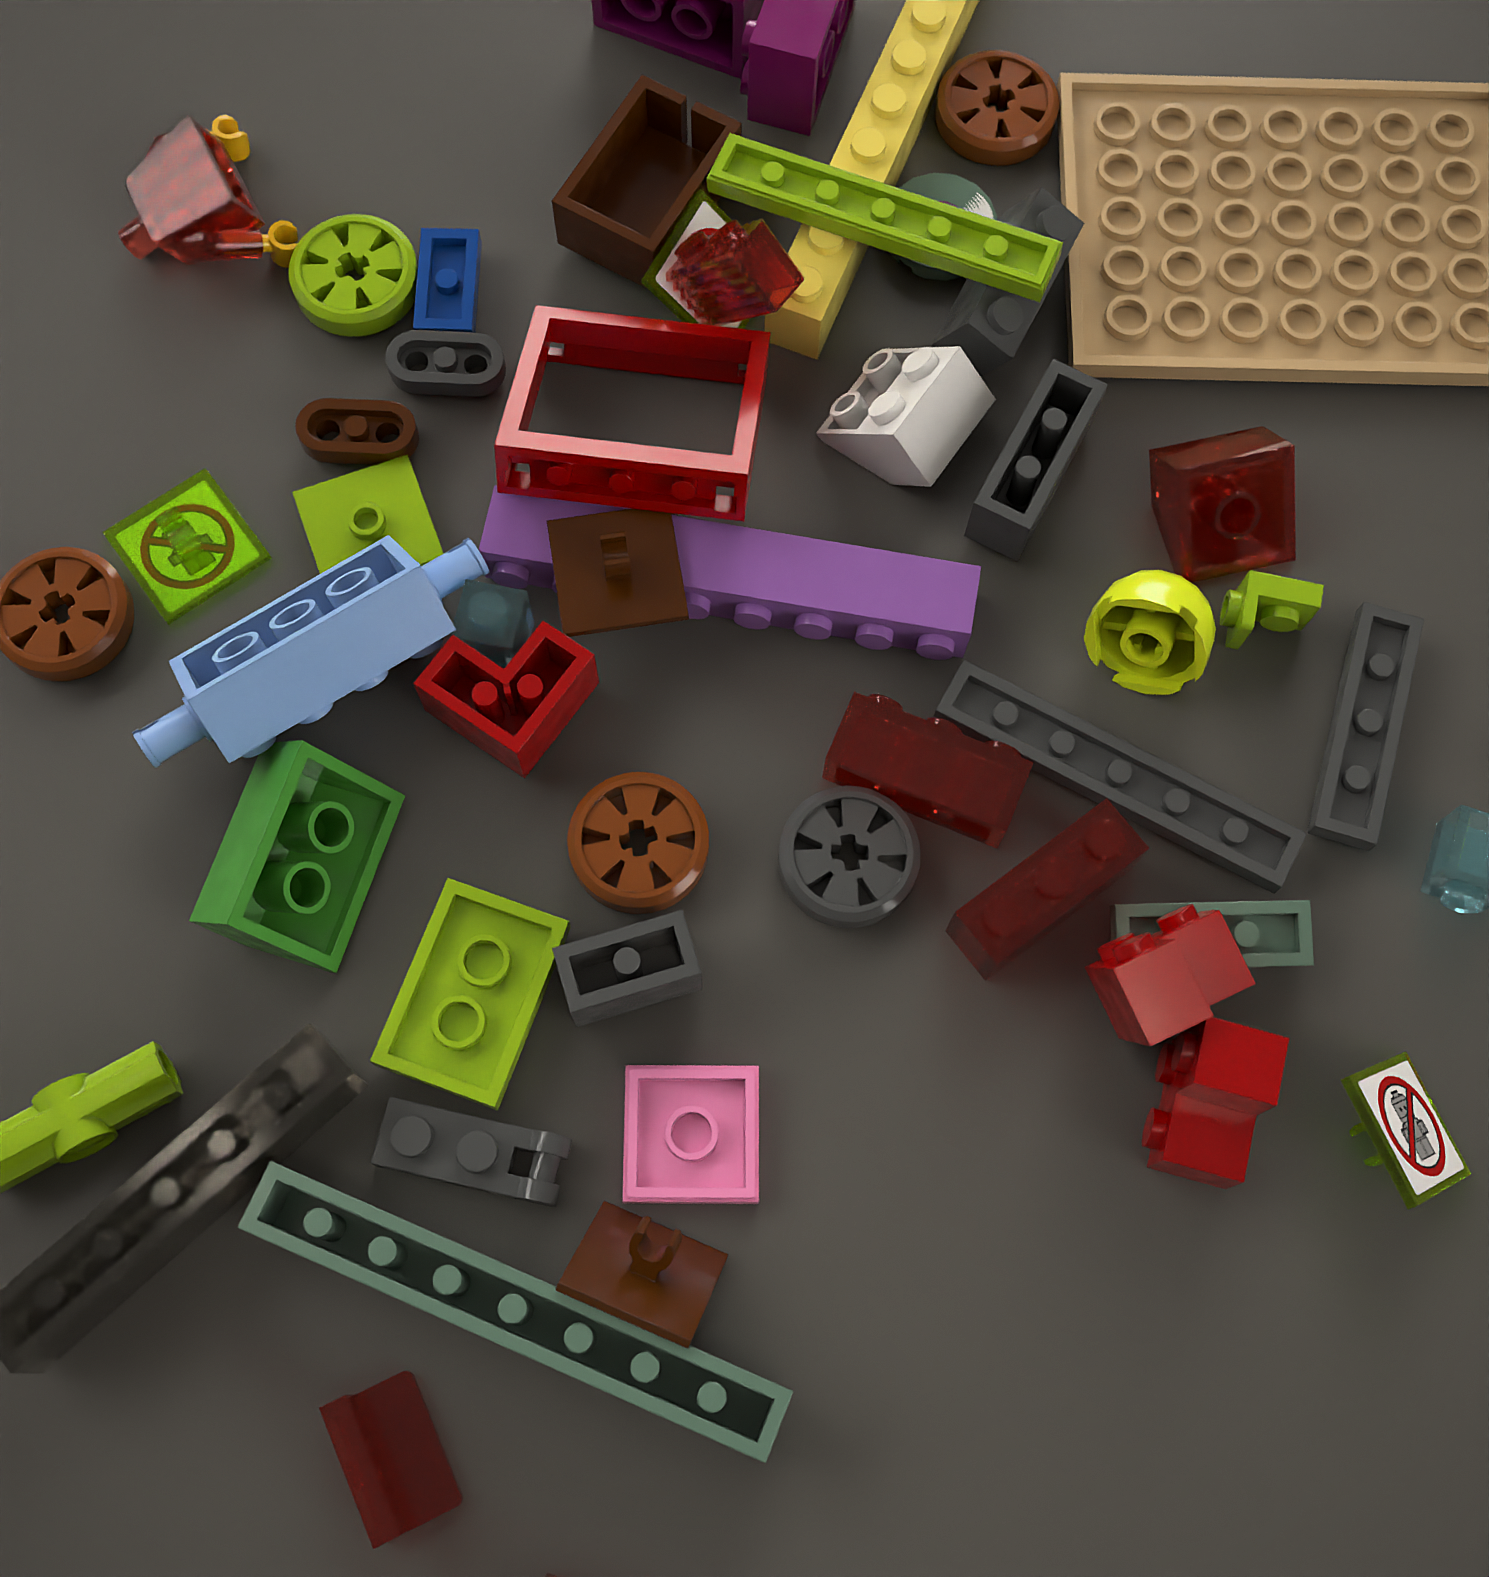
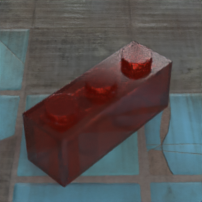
[822,691,1034,848]
[945,798,1149,981]

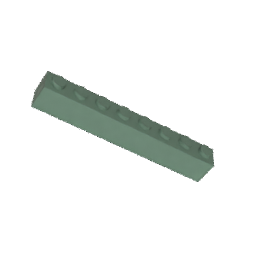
[237,1161,793,1463]

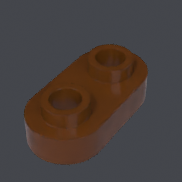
[295,398,419,465]

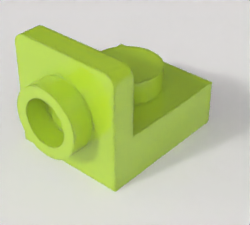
[1219,570,1324,650]

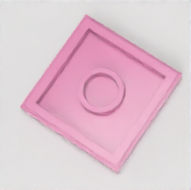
[622,1065,759,1204]

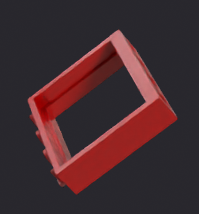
[494,305,771,522]

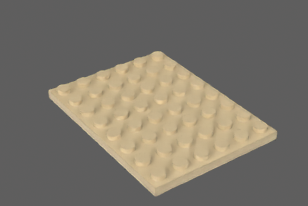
[1056,73,1489,386]

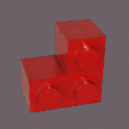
[413,621,599,779]
[1085,904,1256,1047]
[1142,1017,1289,1189]

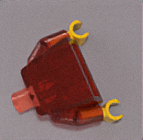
[118,115,298,268]

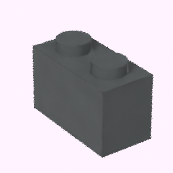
[552,910,702,1027]

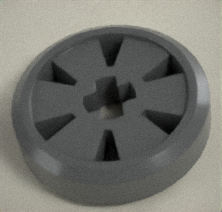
[778,786,921,928]

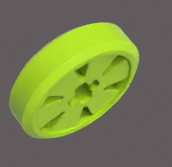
[288,214,418,337]

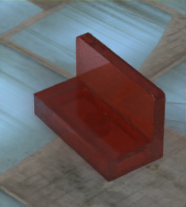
[319,1371,463,1549]

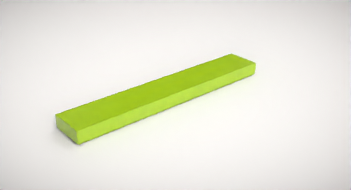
[707,133,1063,303]

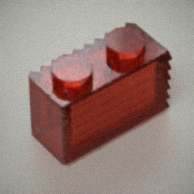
[666,218,804,326]

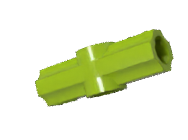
[0,1041,183,1194]

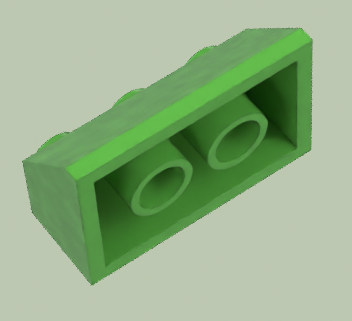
[189,740,405,973]

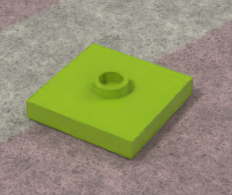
[292,454,444,574]

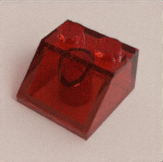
[1149,426,1296,583]

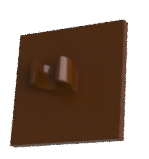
[547,508,689,637]
[555,1201,729,1349]

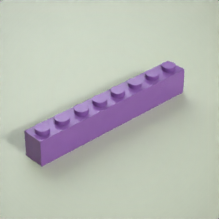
[479,485,981,660]

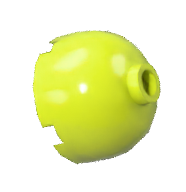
[1084,570,1216,695]

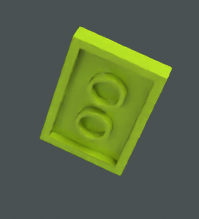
[370,878,571,1111]

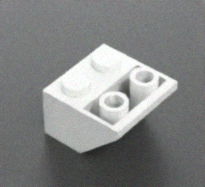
[816,346,996,487]

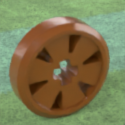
[935,50,1059,166]
[0,547,134,681]
[567,772,709,914]

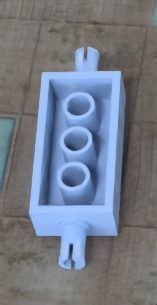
[132,535,489,768]

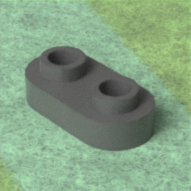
[385,330,506,397]

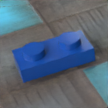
[413,228,482,333]

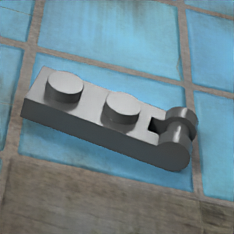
[371,1096,572,1207]

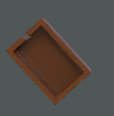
[552,75,742,293]

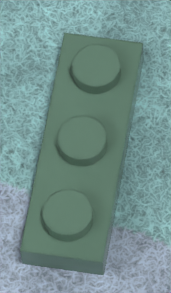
[1110,900,1314,967]

